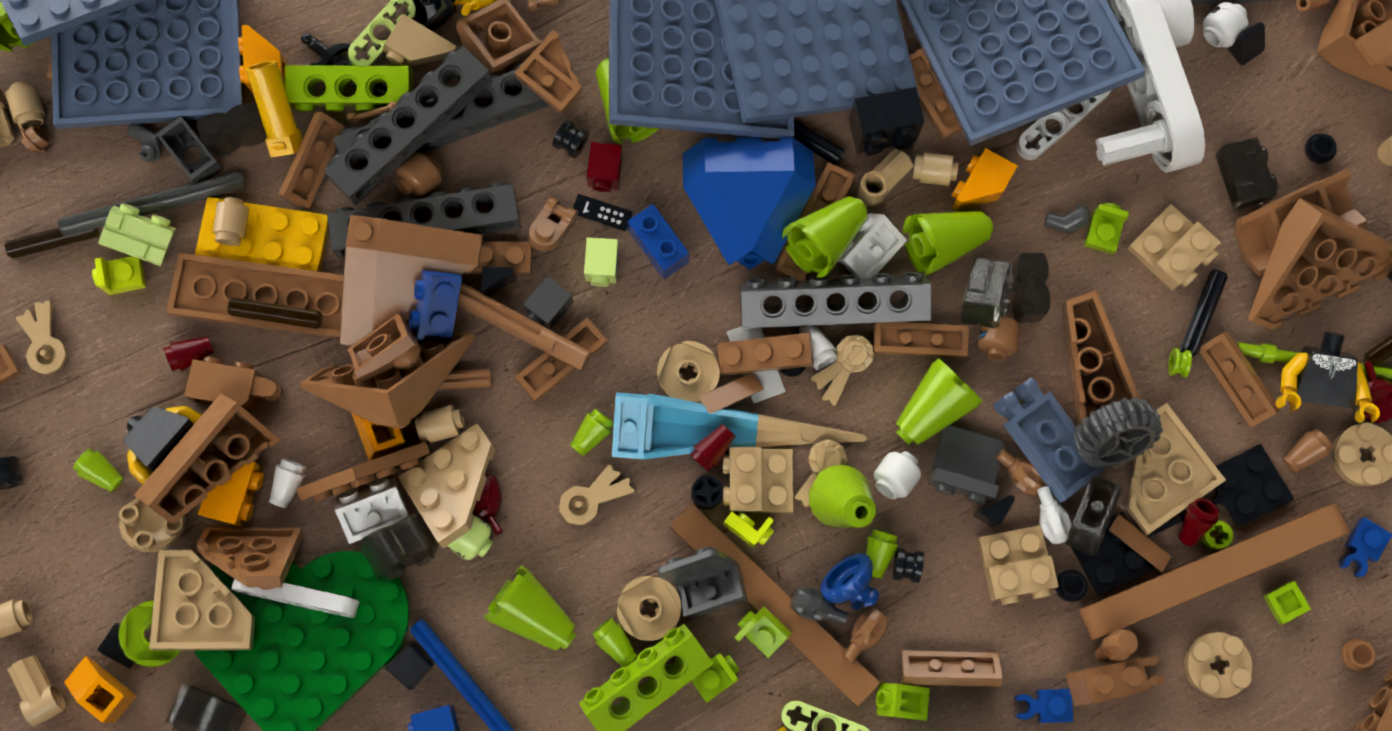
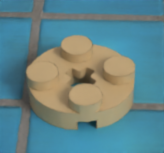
[657,341,720,403]
[1332,422,1392,487]
[617,576,681,641]
[1184,632,1253,698]

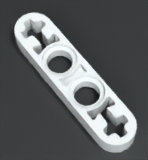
[1016,90,1111,160]
[231,579,360,618]

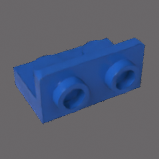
[409,270,462,340]

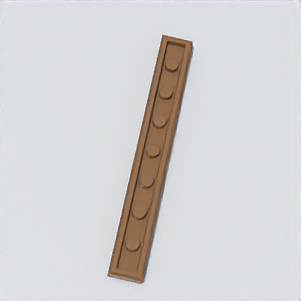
[670,504,880,707]

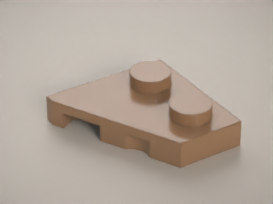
[514,30,582,115]

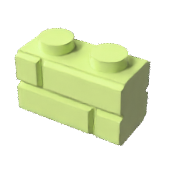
[98,203,176,266]

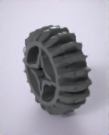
[1073,397,1163,468]

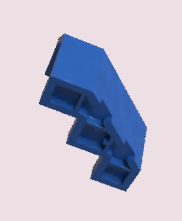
[683,137,816,270]

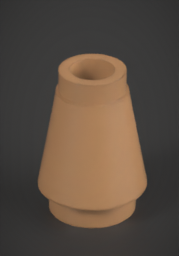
[1282,429,1333,473]

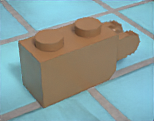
[184,357,284,411]
[1066,655,1165,706]

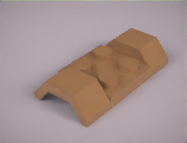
[1234,169,1369,276]

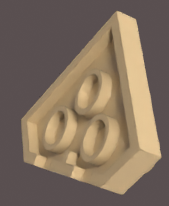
[1127,403,1226,535]
[398,423,496,548]
[149,550,255,650]

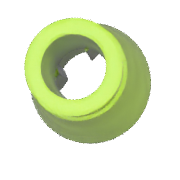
[570,408,614,456]
[73,448,124,493]
[866,529,899,579]
[592,618,637,667]

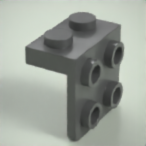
[928,425,1004,505]
[657,547,748,619]

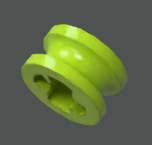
[1168,348,1192,378]
[1200,520,1233,550]

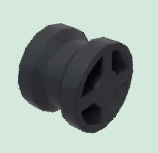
[552,120,589,158]
[0,456,23,490]
[691,475,723,510]
[892,548,924,583]

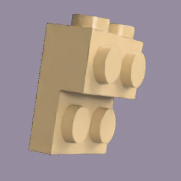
[1127,204,1221,291]
[723,447,793,514]
[977,525,1059,605]

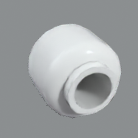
[1202,2,1249,48]
[873,451,921,500]

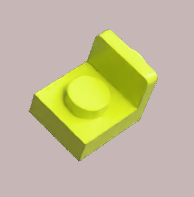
[92,256,146,295]
[723,512,774,548]

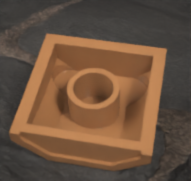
[456,0,542,75]
[347,313,421,381]

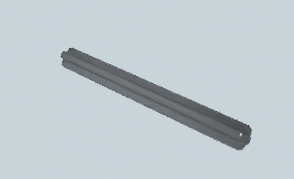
[58,171,245,236]

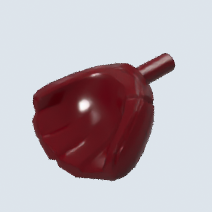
[1363,361,1392,423]
[473,474,503,535]

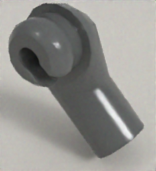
[127,124,162,162]
[1043,205,1091,234]

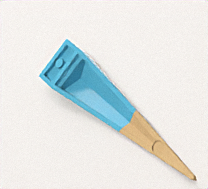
[612,392,867,460]

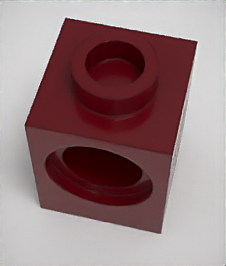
[586,142,623,192]

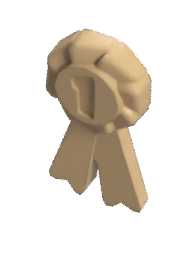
[16,300,68,375]
[810,335,874,407]
[794,439,848,515]
[559,464,635,525]

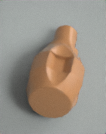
[996,449,1047,496]
[842,608,889,664]
[1095,629,1138,662]

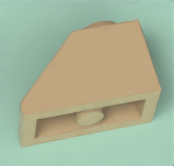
[382,14,456,67]

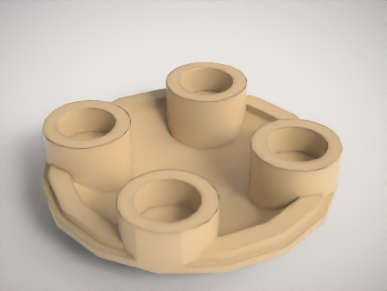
[119,497,186,552]

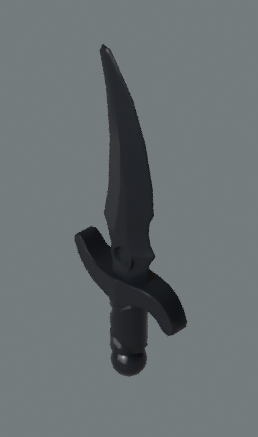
[301,33,387,95]

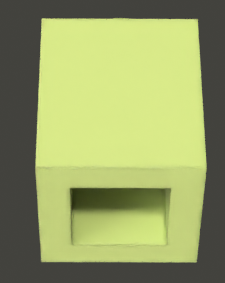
[584,237,619,287]

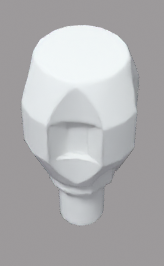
[1037,486,1072,544]

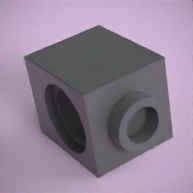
[523,276,573,330]

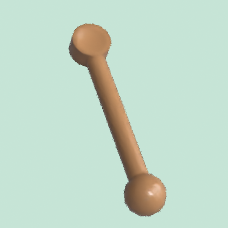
[347,101,397,123]

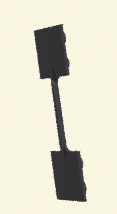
[1067,444,1294,596]

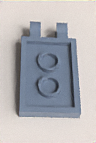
[992,377,1106,503]

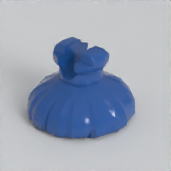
[820,553,879,610]

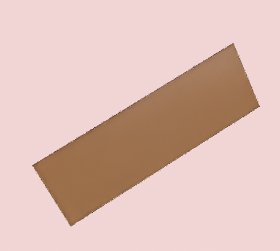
[698,373,764,414]
[1109,514,1172,572]

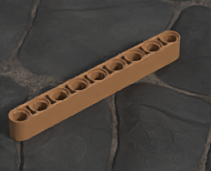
[1078,502,1351,640]

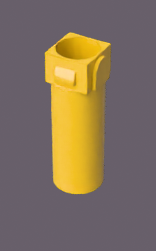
[246,61,303,157]

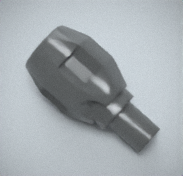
[790,587,849,625]

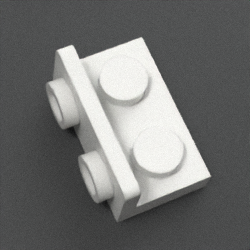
[838,213,907,279]
[335,478,410,544]

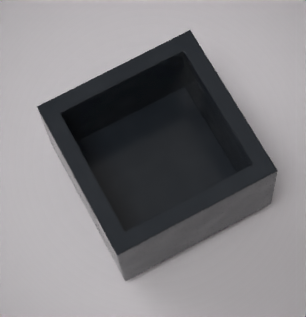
[849,87,924,155]

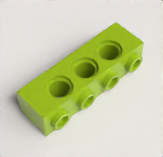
[285,65,414,112]
[579,624,714,731]

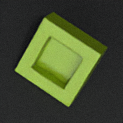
[1263,580,1311,625]

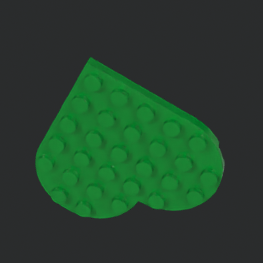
[193,551,410,731]

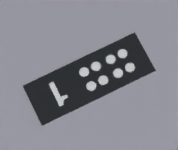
[573,194,633,231]

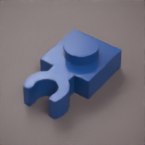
[1339,517,1392,578]
[1014,689,1074,723]

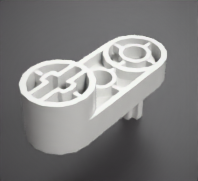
[1095,0,1205,173]

